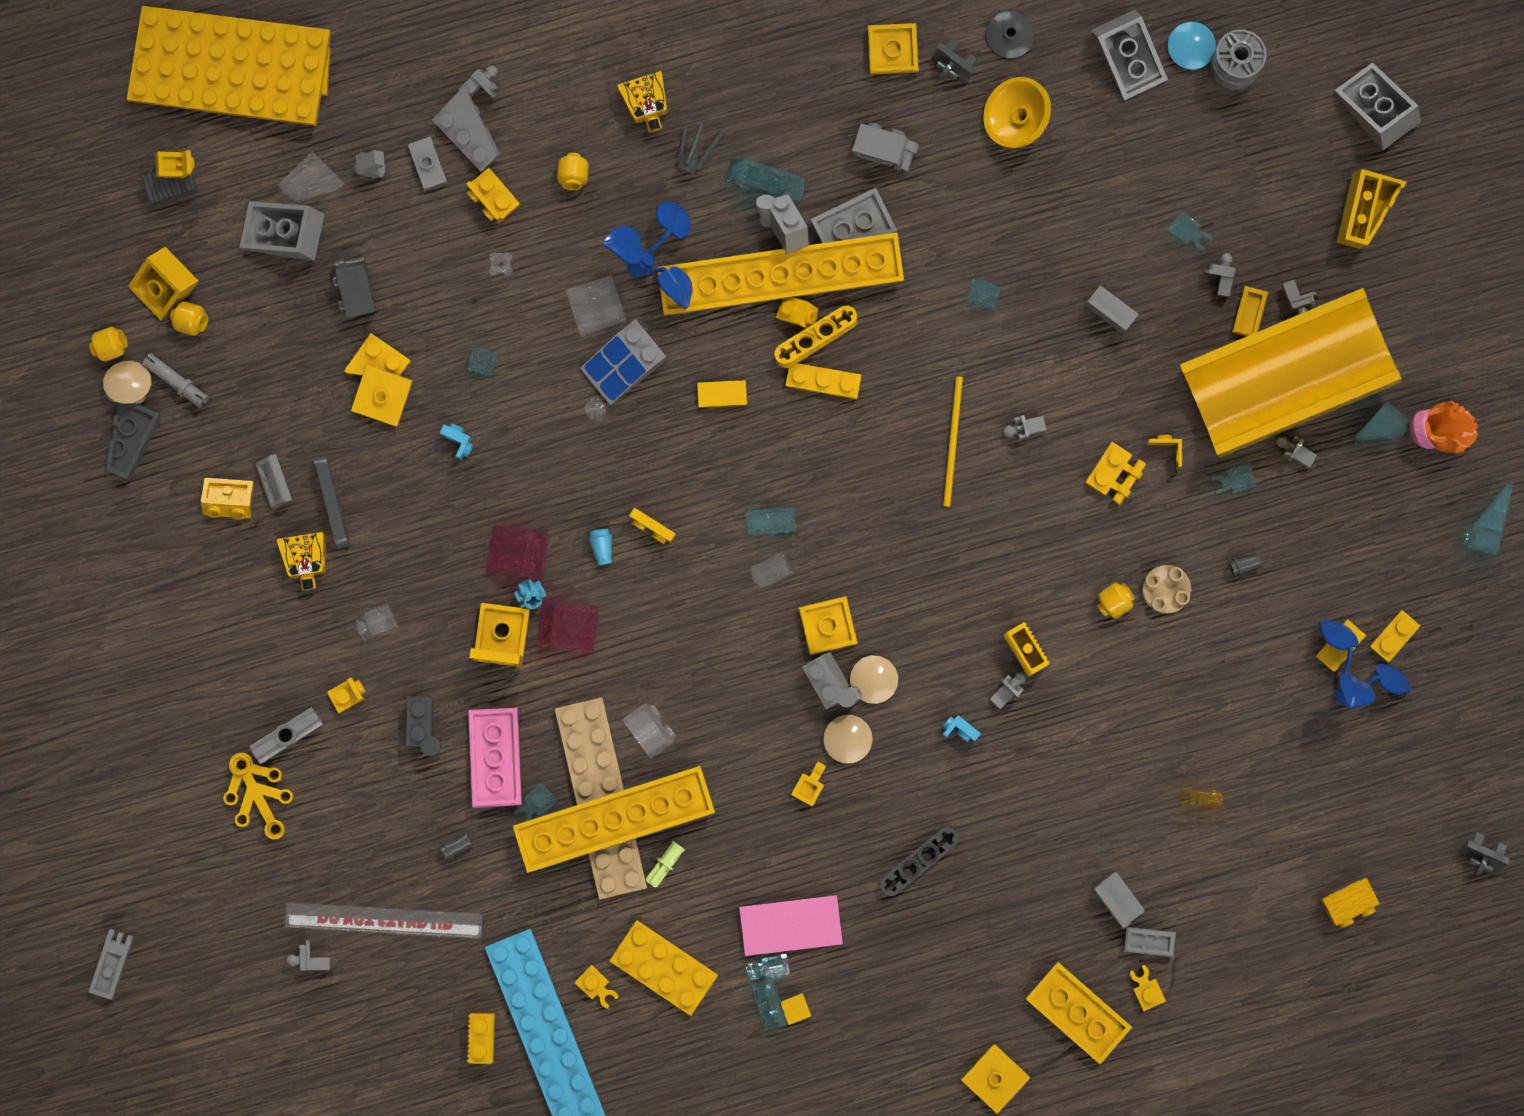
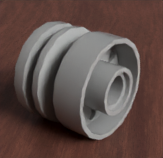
[1210,29,1267,90]

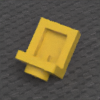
[155,150,194,178]
[776,297,818,329]

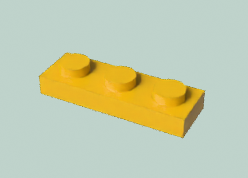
[786,363,861,400]

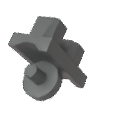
[931,39,978,84]
[1460,832,1510,876]

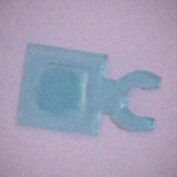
[1167,211,1212,252]
[1210,463,1257,495]
[513,783,558,823]
[746,954,790,980]

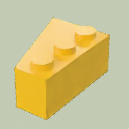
[1336,169,1407,249]

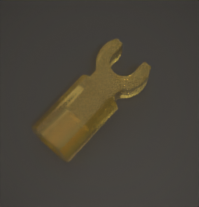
[1180,787,1223,808]

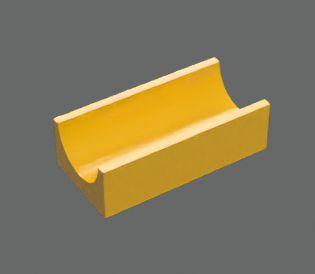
[1180,288,1402,458]

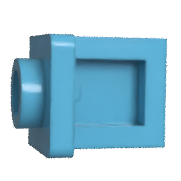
[440,423,473,461]

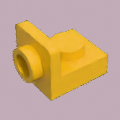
[327,677,366,714]

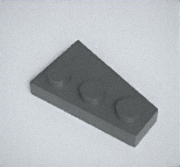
[106,402,162,481]

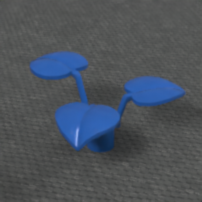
[602,201,693,309]
[1318,620,1412,709]

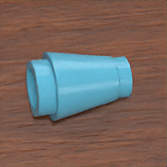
[588,528,612,565]

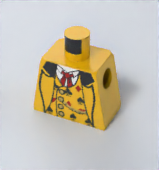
[617,71,667,133]
[277,532,326,591]

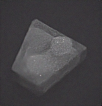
[278,151,346,203]

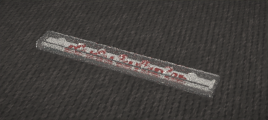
[285,903,483,938]

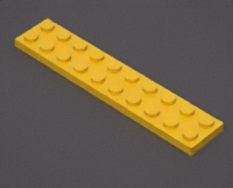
[657,233,904,316]

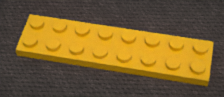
[513,766,715,873]

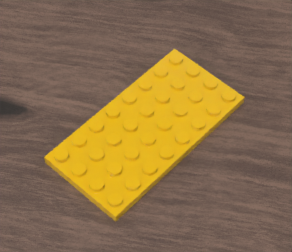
[127,6,331,126]

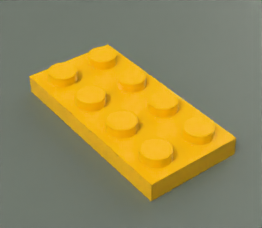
[610,920,718,1016]
[1025,962,1132,1064]

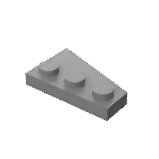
[432,86,500,172]

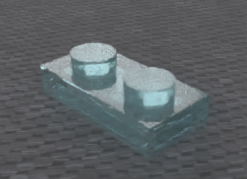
[746,507,796,536]
[751,977,787,1031]

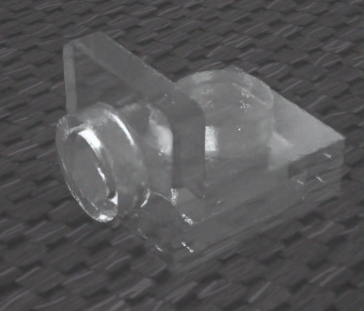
[356,604,398,641]

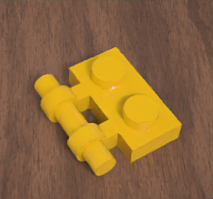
[1085,442,1147,505]

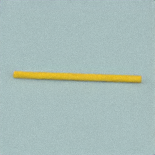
[943,376,963,507]

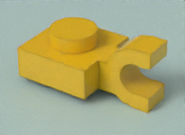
[791,761,826,806]

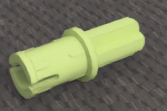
[646,841,685,888]

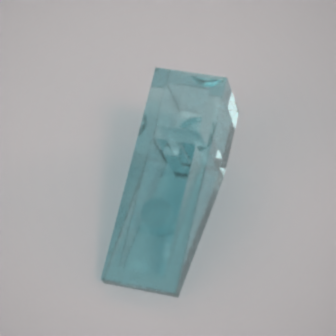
[726,158,806,202]
[1463,483,1513,557]

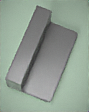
[1085,285,1139,335]
[1093,872,1145,929]

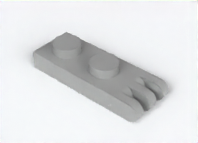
[89,929,134,1000]

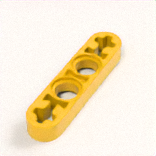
[774,306,857,368]

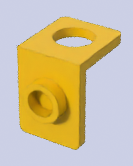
[1147,435,1182,469]

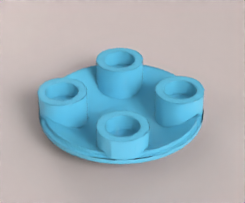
[1167,22,1216,71]

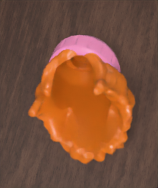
[1410,401,1478,454]

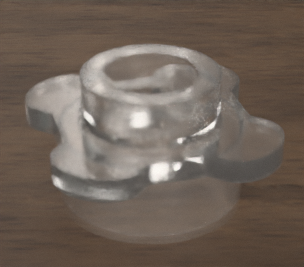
[489,252,513,276]
[585,397,606,421]

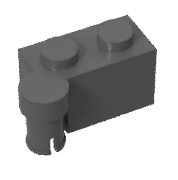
[332,256,376,318]
[406,697,441,757]

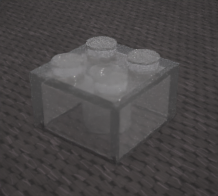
[565,275,628,339]
[622,702,677,761]

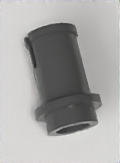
[1229,553,1262,577]
[440,833,473,860]

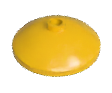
[983,77,1051,149]

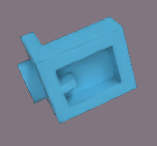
[942,715,981,742]

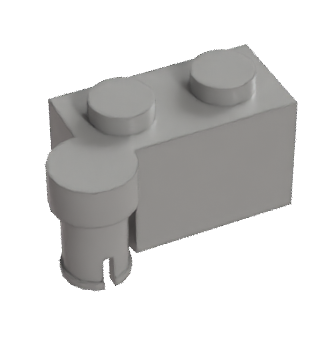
[852,123,919,172]
[756,194,809,254]
[802,652,862,709]

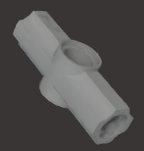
[249,707,323,764]

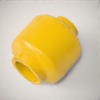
[557,153,589,191]
[170,302,208,336]
[89,327,128,362]
[1097,582,1135,619]

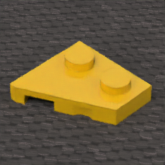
[344,333,411,376]

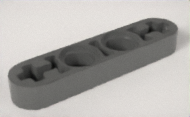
[314,455,350,549]
[879,827,958,896]

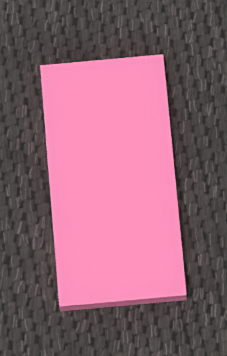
[468,707,522,808]
[739,895,843,956]

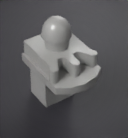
[458,66,498,97]
[353,150,385,179]
[1203,253,1235,297]
[1282,280,1318,315]
[1003,415,1047,440]
[1276,436,1317,468]
[989,672,1026,710]
[286,940,330,971]

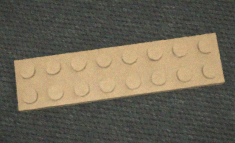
[555,698,647,900]

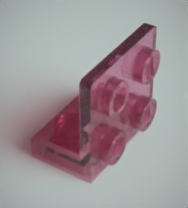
[486,525,550,582]
[537,599,599,654]

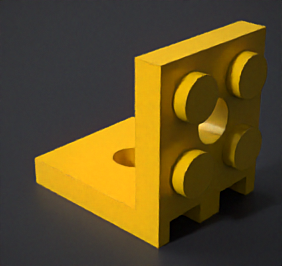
[469,603,530,668]

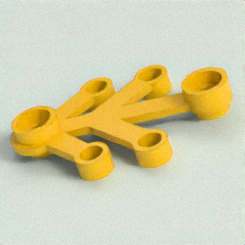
[223,753,294,840]

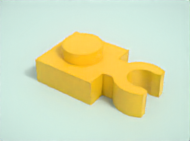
[575,965,619,1009]
[1129,965,1166,1011]

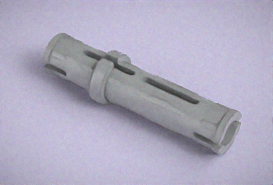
[142,353,209,409]

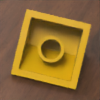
[128,247,198,320]

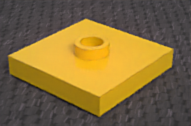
[868,23,919,75]
[351,364,413,427]
[799,596,858,655]
[961,1044,1031,1114]

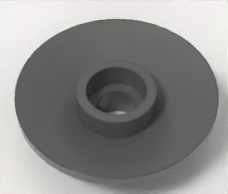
[986,11,1034,59]

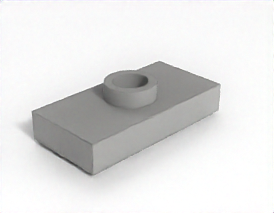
[408,136,447,191]
[255,454,292,509]
[1124,927,1176,957]

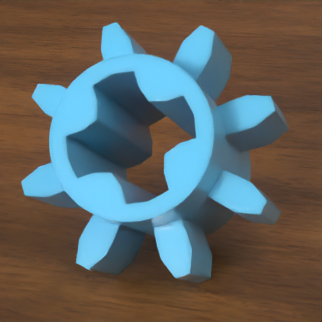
[514,579,546,609]

